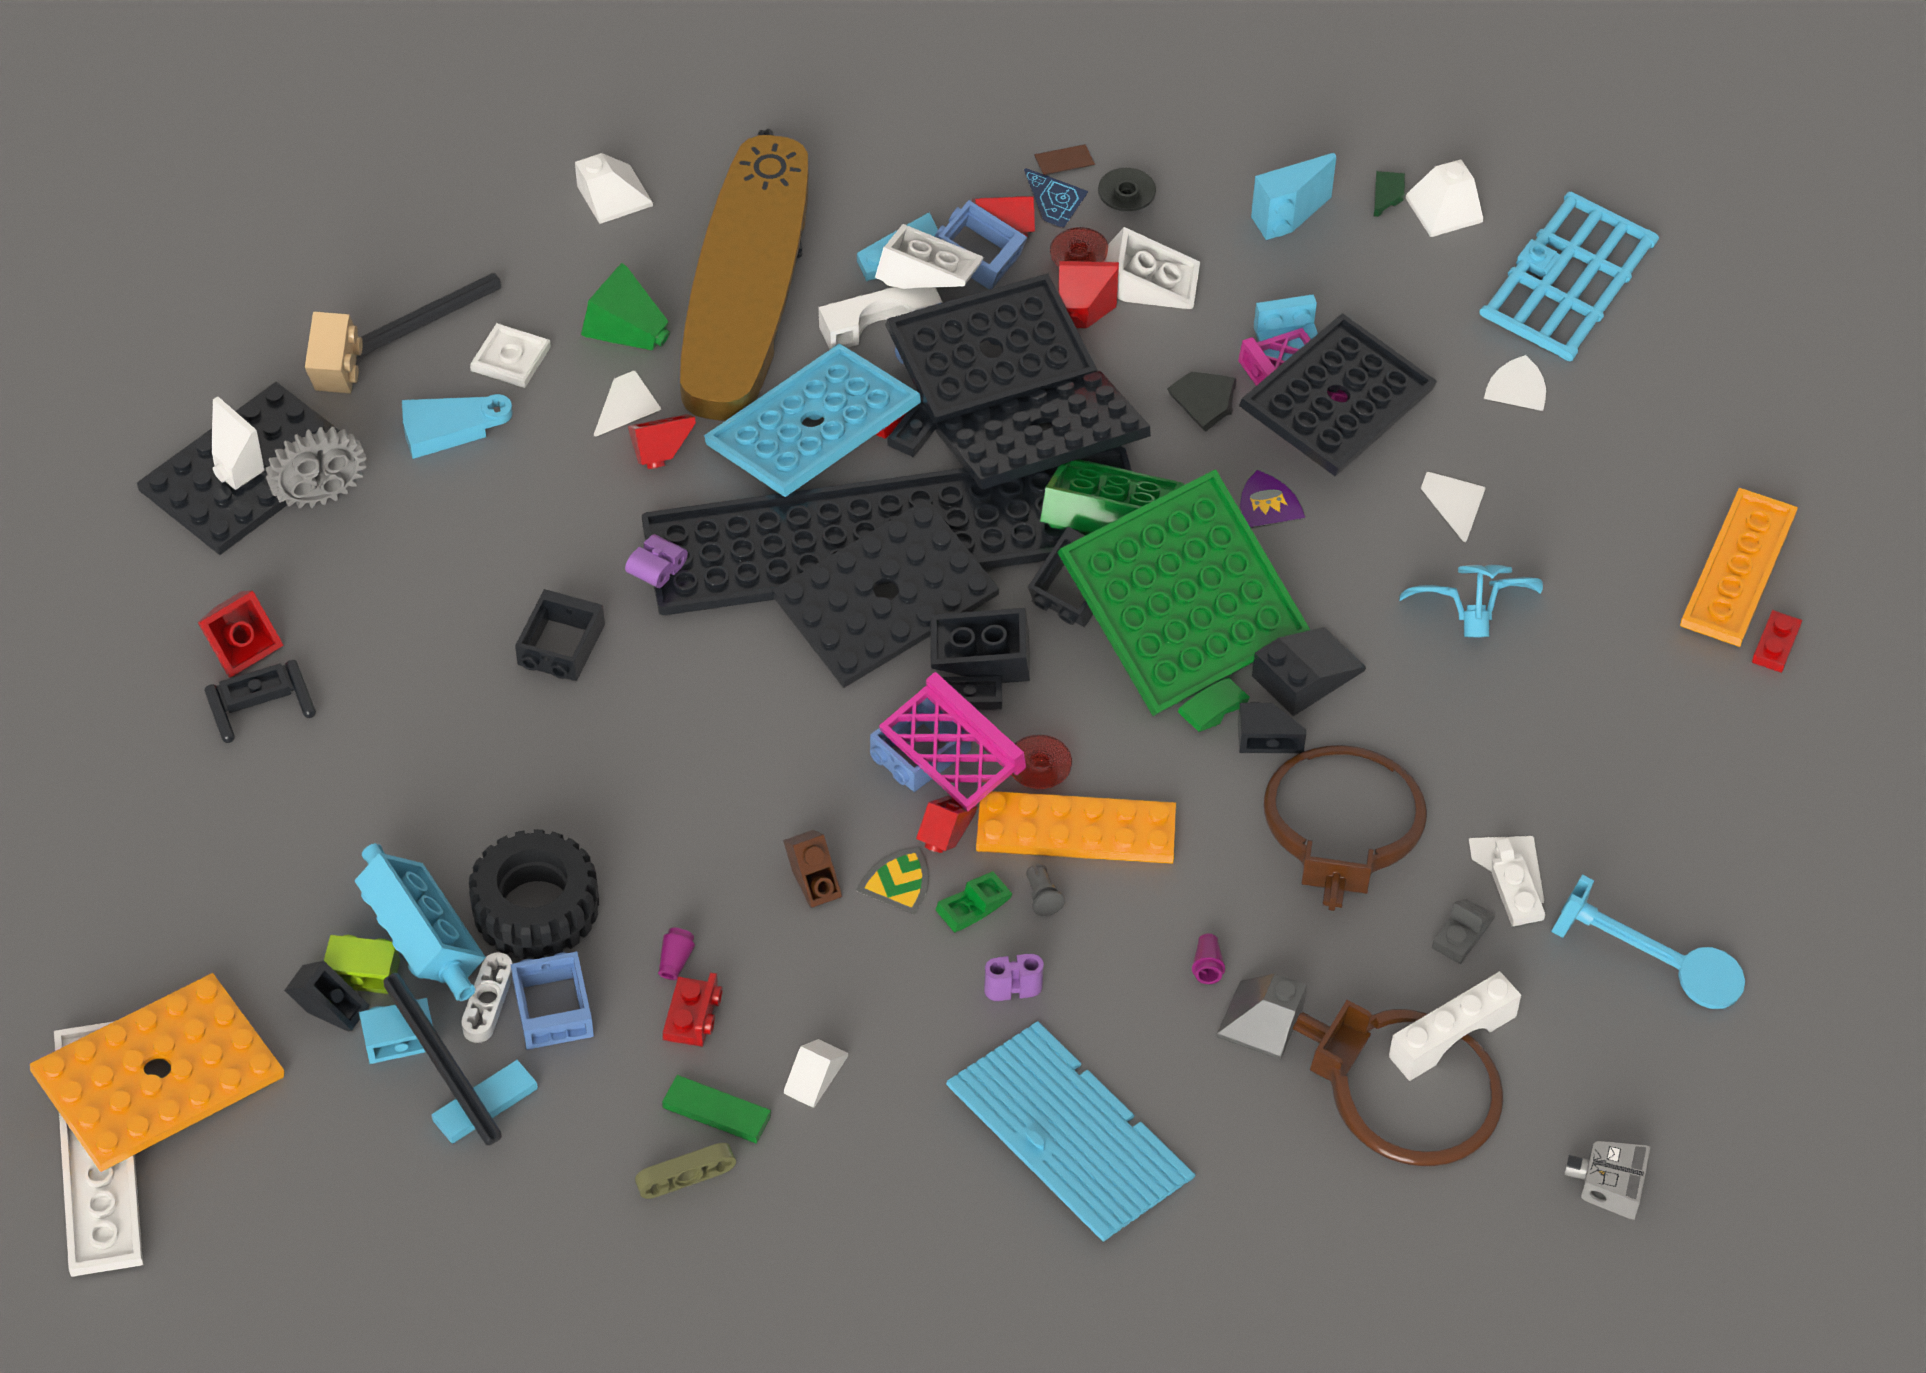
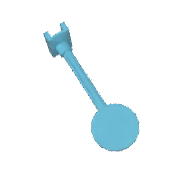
[1551,874,1745,1009]

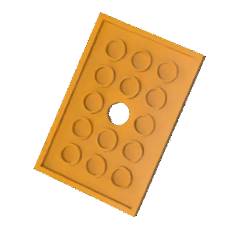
[30,973,284,1172]

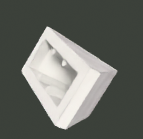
[784,1039,848,1108]

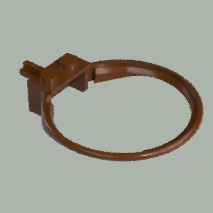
[1264,745,1427,911]
[1293,1000,1503,1166]

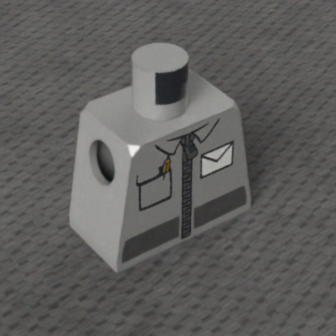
[1564,1141,1651,1220]

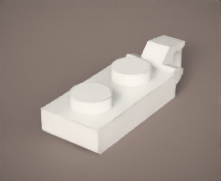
[1491,838,1545,927]

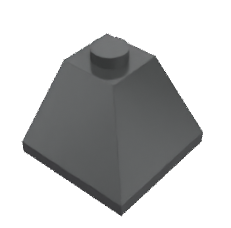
[1217,974,1307,1060]

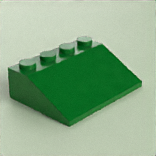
[1040,459,1184,535]

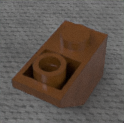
[783,830,842,908]

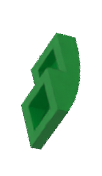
[1178,677,1250,732]
[935,871,1012,933]

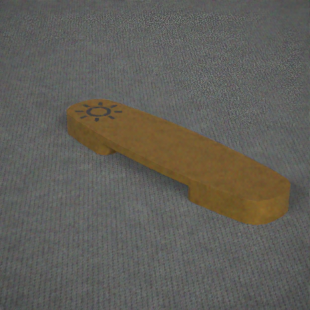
[680,135,809,421]

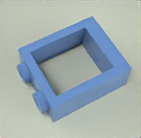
[934,200,1027,290]
[870,698,971,792]
[510,951,594,1050]

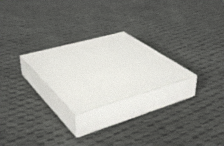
[470,323,551,388]

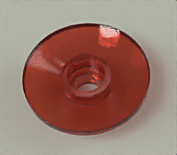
[1050,227,1108,267]
[1011,734,1072,789]

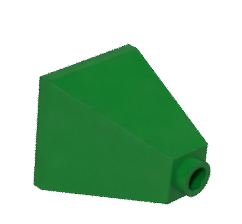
[581,263,670,350]

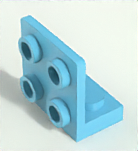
[1254,294,1318,361]

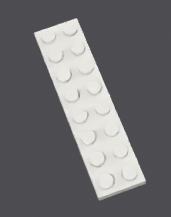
[54,1021,143,1277]

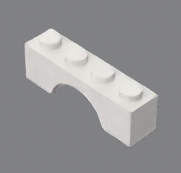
[819,286,943,349]
[1389,971,1521,1081]

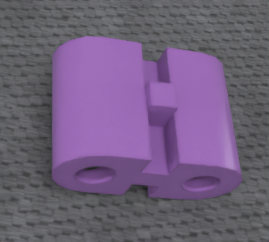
[625,534,688,588]
[984,954,1044,1001]

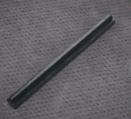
[356,273,501,359]
[383,973,502,1145]

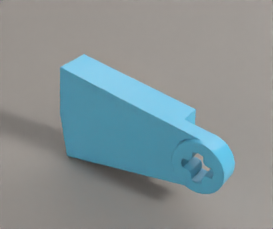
[402,394,513,459]

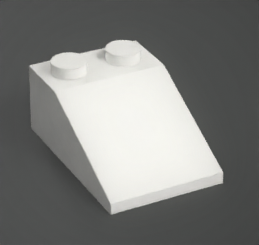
[875,224,984,289]
[1104,227,1200,309]

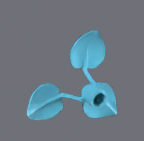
[1399,565,1543,637]

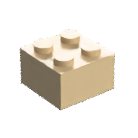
[305,312,363,393]

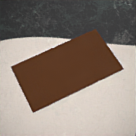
[1034,144,1095,175]

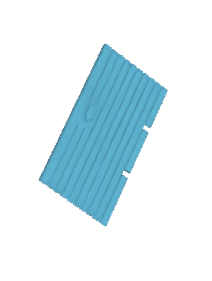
[946,1021,1196,1242]

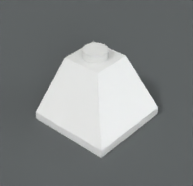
[575,153,653,224]
[1406,159,1483,237]
[212,397,265,490]

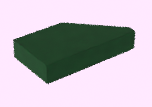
[1374,171,1405,217]

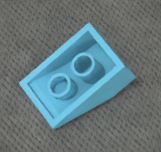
[1251,153,1336,240]

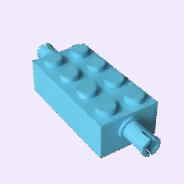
[355,843,486,1001]

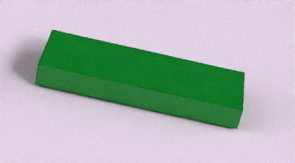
[662,1075,771,1144]

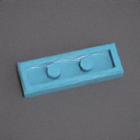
[431,1060,538,1144]

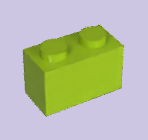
[324,935,400,994]

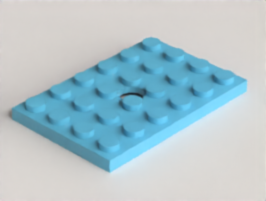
[704,343,921,497]

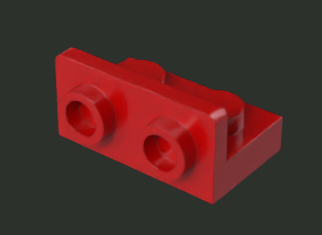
[662,972,723,1047]

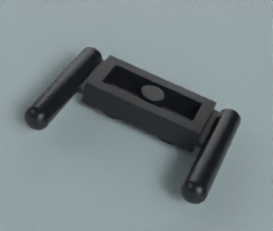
[204,660,316,743]

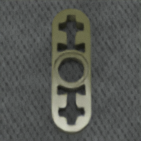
[635,1143,736,1199]

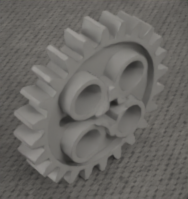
[266,427,367,508]

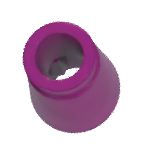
[658,927,695,980]
[1192,934,1225,984]

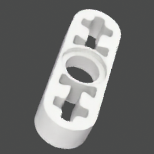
[462,952,512,1043]

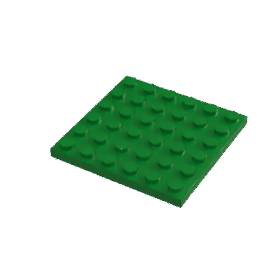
[1057,469,1310,717]

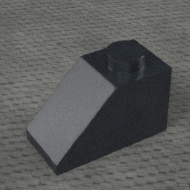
[1238,702,1306,753]
[284,960,370,1032]

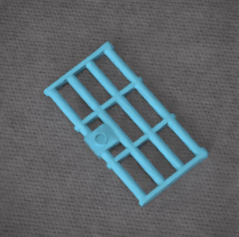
[1479,192,1659,361]

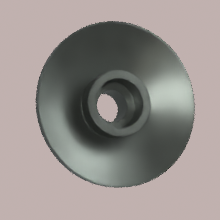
[1098,168,1156,211]

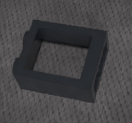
[1028,527,1093,627]
[515,589,605,681]

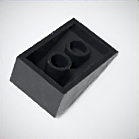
[931,608,1030,683]
[1252,627,1366,716]

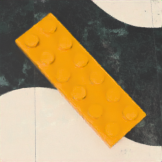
[1680,488,1798,647]
[976,791,1176,864]

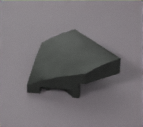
[1167,372,1237,432]

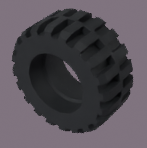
[469,829,599,959]

